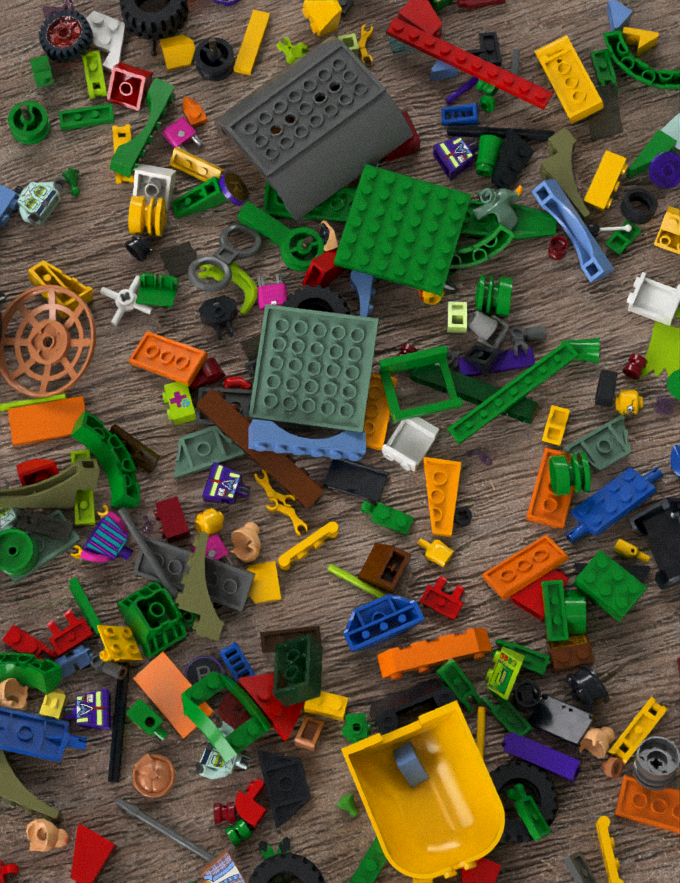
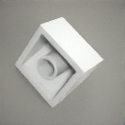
[133,164,176,211]

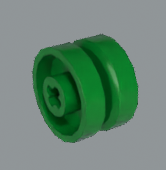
[0,529,39,576]

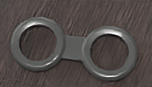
[188,223,263,292]

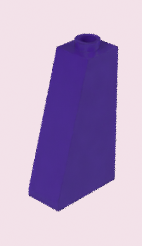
[502,732,582,784]

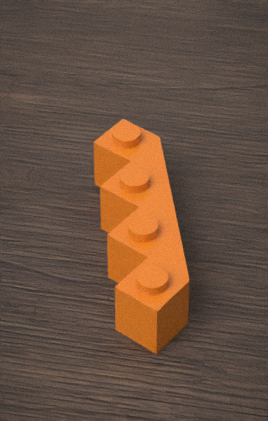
[377,628,492,681]

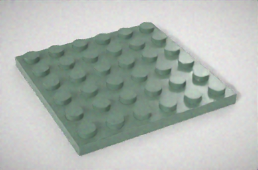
[249,304,379,433]

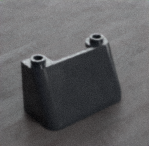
[629,497,680,590]
[370,678,459,736]

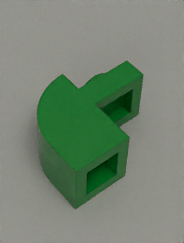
[30,55,55,88]
[564,590,586,634]

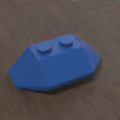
[343,594,425,652]

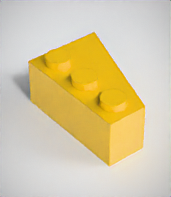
[584,150,628,212]
[28,260,93,319]

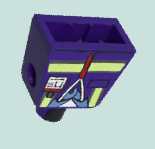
[433,137,479,181]
[202,462,251,505]
[64,689,111,731]

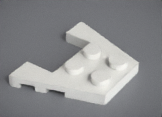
[55,11,126,72]

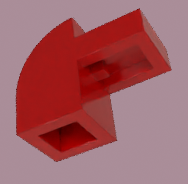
[235,778,267,829]

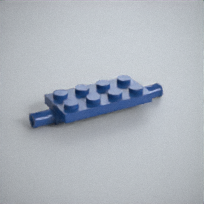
[566,467,663,544]
[0,707,87,762]

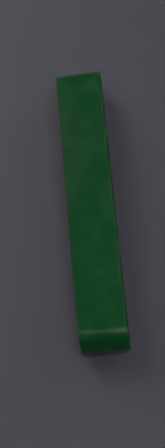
[410,364,539,424]

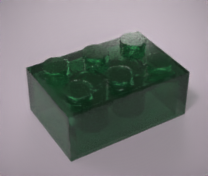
[273,634,323,707]

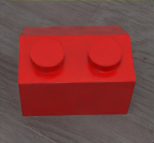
[106,62,153,111]

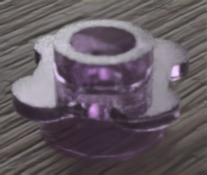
[654,395,675,416]

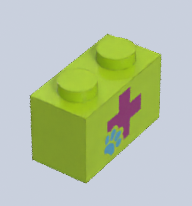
[162,382,196,426]

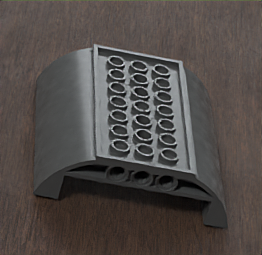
[214,36,413,222]

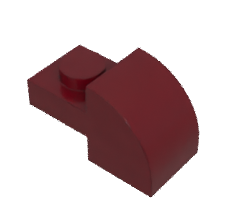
[189,358,225,391]

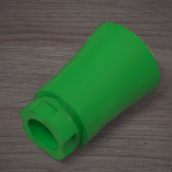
[476,135,504,177]
[561,337,600,364]

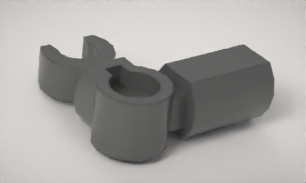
[510,326,546,356]
[90,643,127,680]

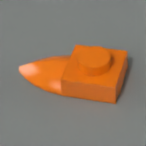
[182,96,208,128]

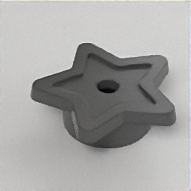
[446,347,460,367]

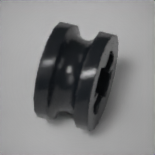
[454,507,472,527]

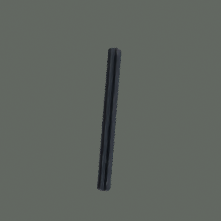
[447,125,554,141]
[108,662,130,783]

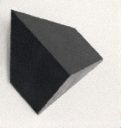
[463,345,508,376]

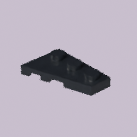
[491,127,535,189]

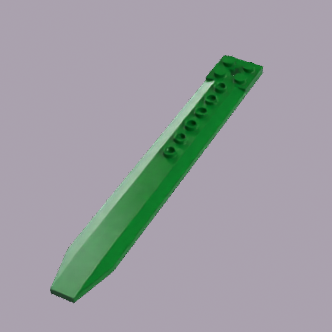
[262,181,557,240]

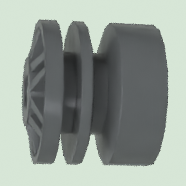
[632,736,680,791]

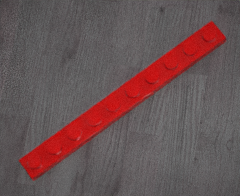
[386,17,553,110]

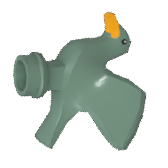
[473,185,523,230]

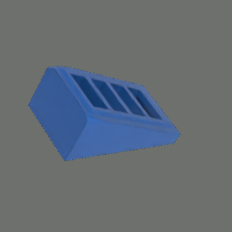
[441,103,480,126]
[219,642,256,682]

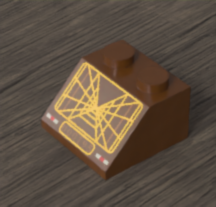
[544,634,595,674]

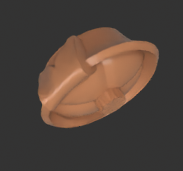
[133,753,176,798]

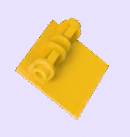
[97,625,142,663]

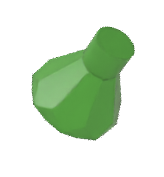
[337,794,359,817]

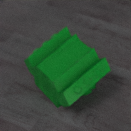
[117,581,187,658]

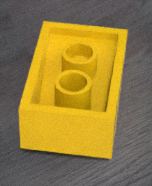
[302,0,342,38]

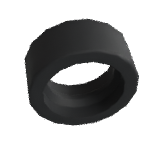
[620,188,658,224]
[595,369,617,407]

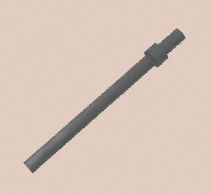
[118,507,182,611]
[115,797,216,863]

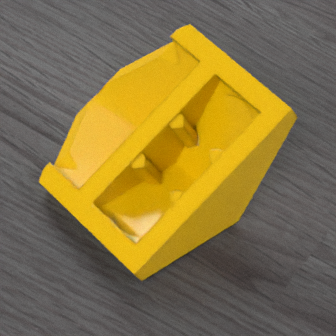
[160,34,195,71]
[247,561,281,604]

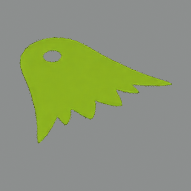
[634,307,680,381]

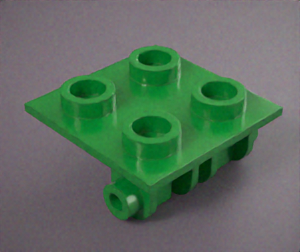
[136,272,179,307]

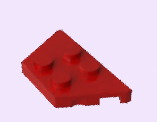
[236,672,305,742]

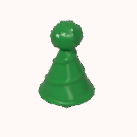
[62,168,80,196]

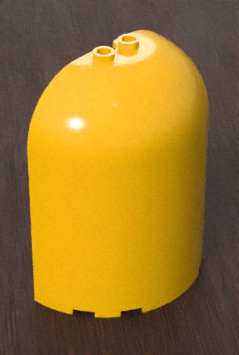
[341,700,505,879]

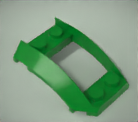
[181,671,273,763]

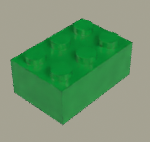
[573,550,648,623]

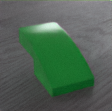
[605,220,642,256]

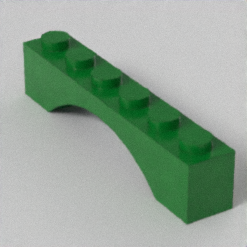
[110,77,176,178]

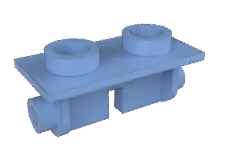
[54,645,93,679]

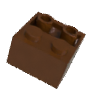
[358,543,411,594]

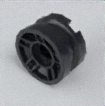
[124,233,153,262]

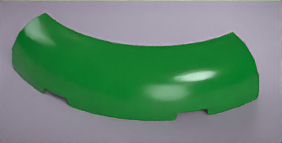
[603,30,680,90]
[450,222,516,269]
[70,411,140,509]
[0,652,62,695]

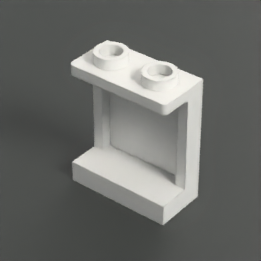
[626,272,680,326]
[382,417,439,472]

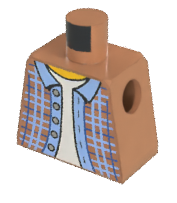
[200,849,247,883]

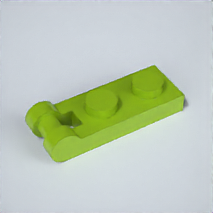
[82,50,107,99]

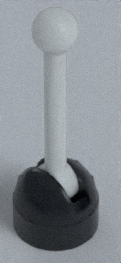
[587,223,632,237]

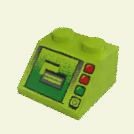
[485,647,525,700]

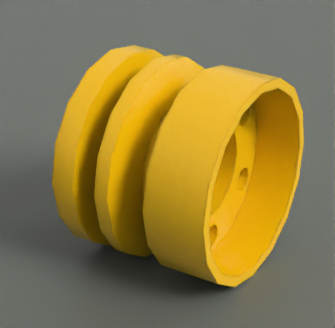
[128,196,167,237]

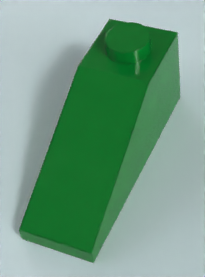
[626,130,677,179]
[171,176,228,218]

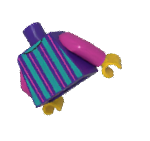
[71,505,133,563]

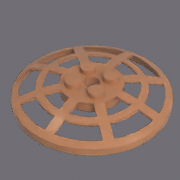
[0,285,96,397]

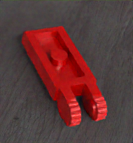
[2,625,58,660]

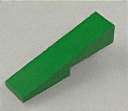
[238,201,292,247]

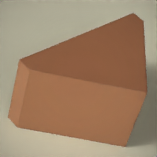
[295,716,325,753]

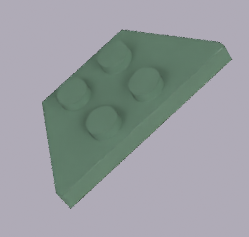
[562,414,631,473]
[174,425,245,480]

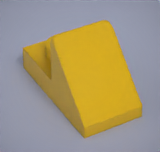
[622,27,659,57]

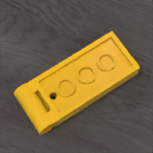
[534,35,604,124]

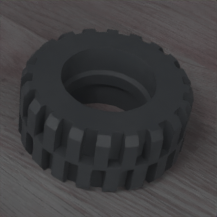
[120,0,189,40]
[281,284,350,315]
[489,761,559,844]
[248,853,325,883]

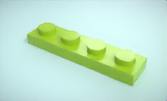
[70,449,96,527]

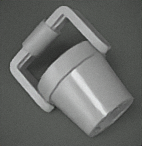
[467,311,509,349]

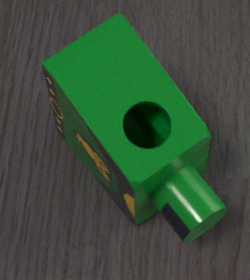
[126,698,169,742]

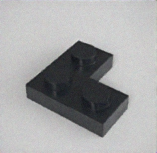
[465,32,502,66]

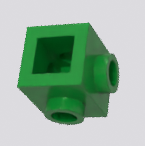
[342,713,371,744]

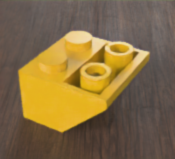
[654,206,680,254]

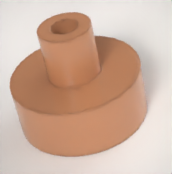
[602,757,623,779]

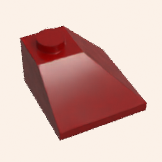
[16,459,59,487]

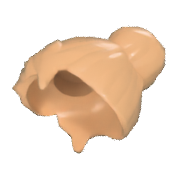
[231,522,261,563]
[0,678,28,712]
[579,727,615,758]
[26,818,69,852]

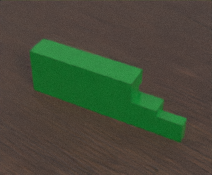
[68,577,102,637]

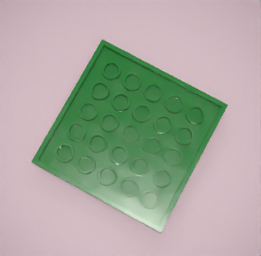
[333,164,471,296]

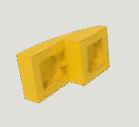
[542,405,570,446]

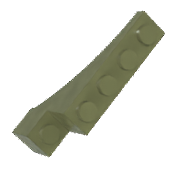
[539,128,591,223]
[0,459,100,509]
[175,531,224,641]
[0,749,63,822]

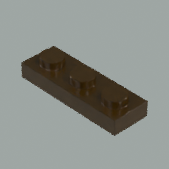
[109,424,160,473]
[260,626,322,653]

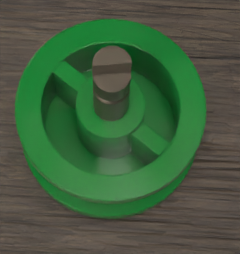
[8,101,50,145]
[280,227,324,272]

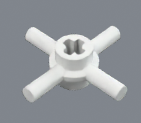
[100,275,153,326]

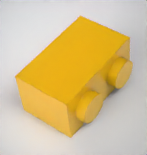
[304,688,348,722]

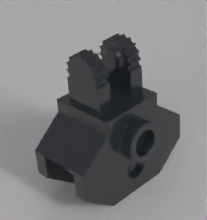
[199,295,238,340]

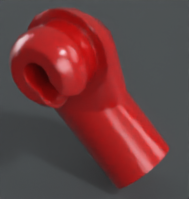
[223,376,252,390]

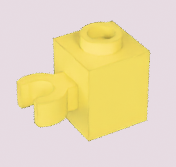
[39,689,69,720]

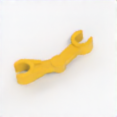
[358,24,373,66]
[255,470,295,508]
[266,498,308,536]

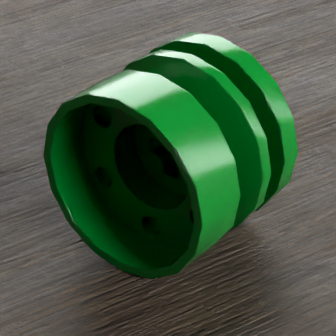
[475,274,513,316]
[549,452,591,496]

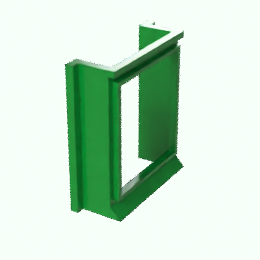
[379,345,463,424]

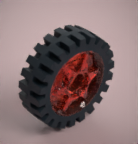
[39,10,94,63]

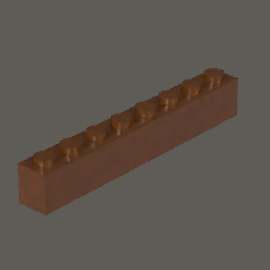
[196,389,325,511]

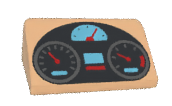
[319,220,339,251]

